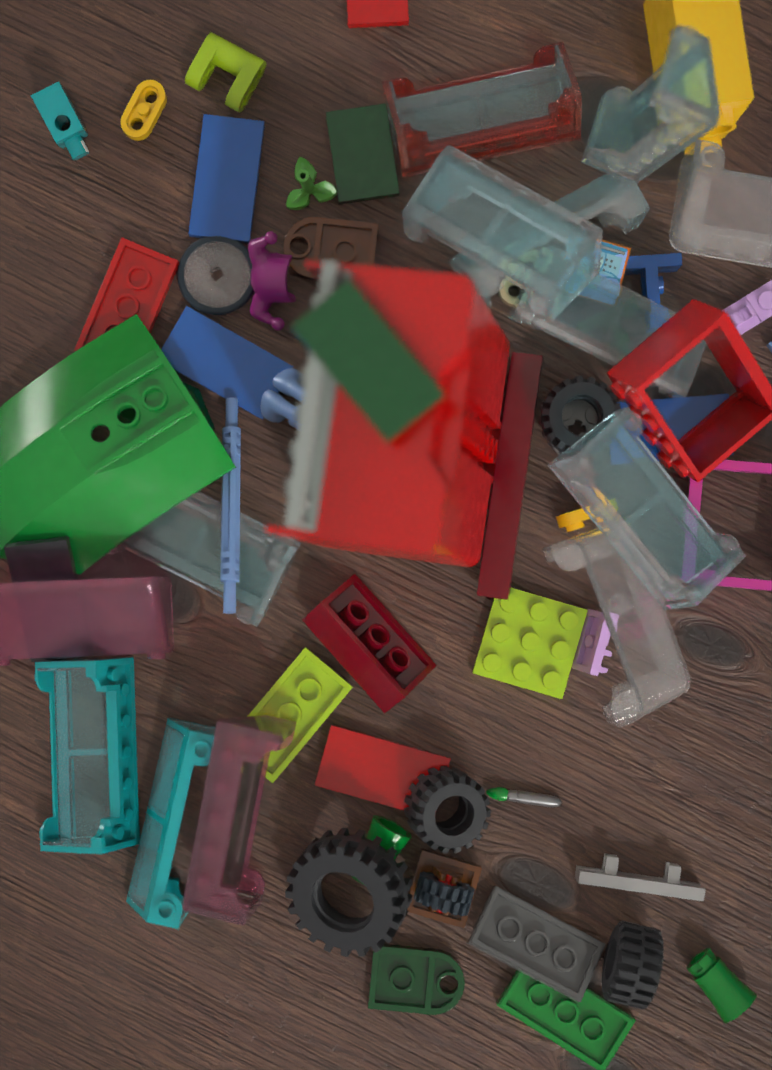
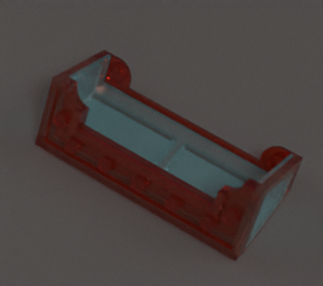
[382,42,582,178]

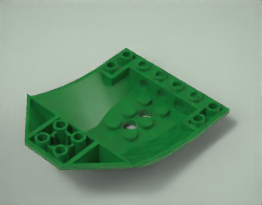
[0,314,236,575]

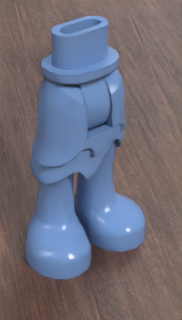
[260,368,304,430]

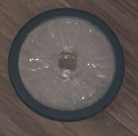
[177,236,254,315]

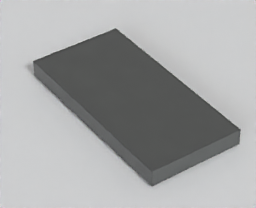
[467,885,606,1003]

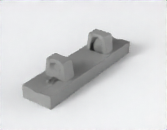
[575,853,705,901]

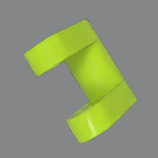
[185,32,266,113]

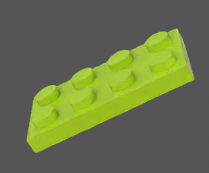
[225,647,353,783]

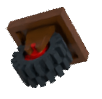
[407,848,482,929]

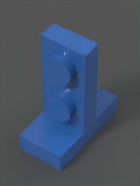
[624,253,682,335]

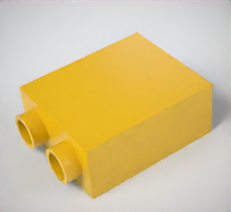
[643,0,754,156]

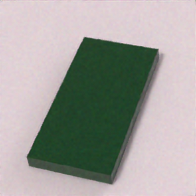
[291,279,445,444]

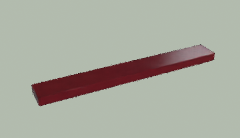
[477,352,543,600]

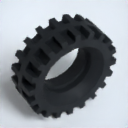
[285,828,413,957]

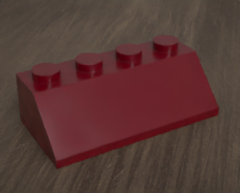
[302,574,437,714]

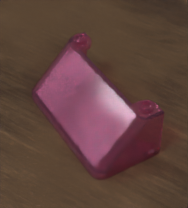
[0,577,174,666]

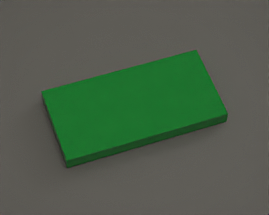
[496,970,636,1070]

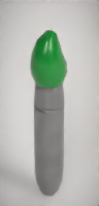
[486,787,562,807]

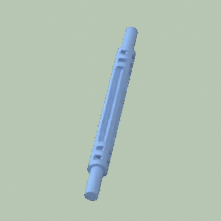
[220,397,241,614]

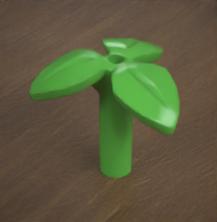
[286,157,337,210]

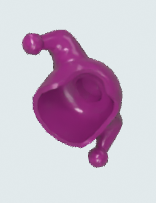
[248,231,296,331]

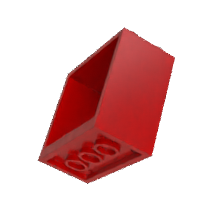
[606,299,772,482]

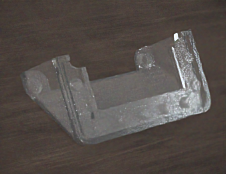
[669,139,772,268]
[542,520,691,728]

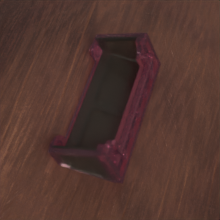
[182,715,296,926]

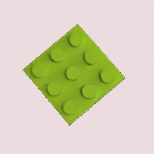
[472,587,588,699]

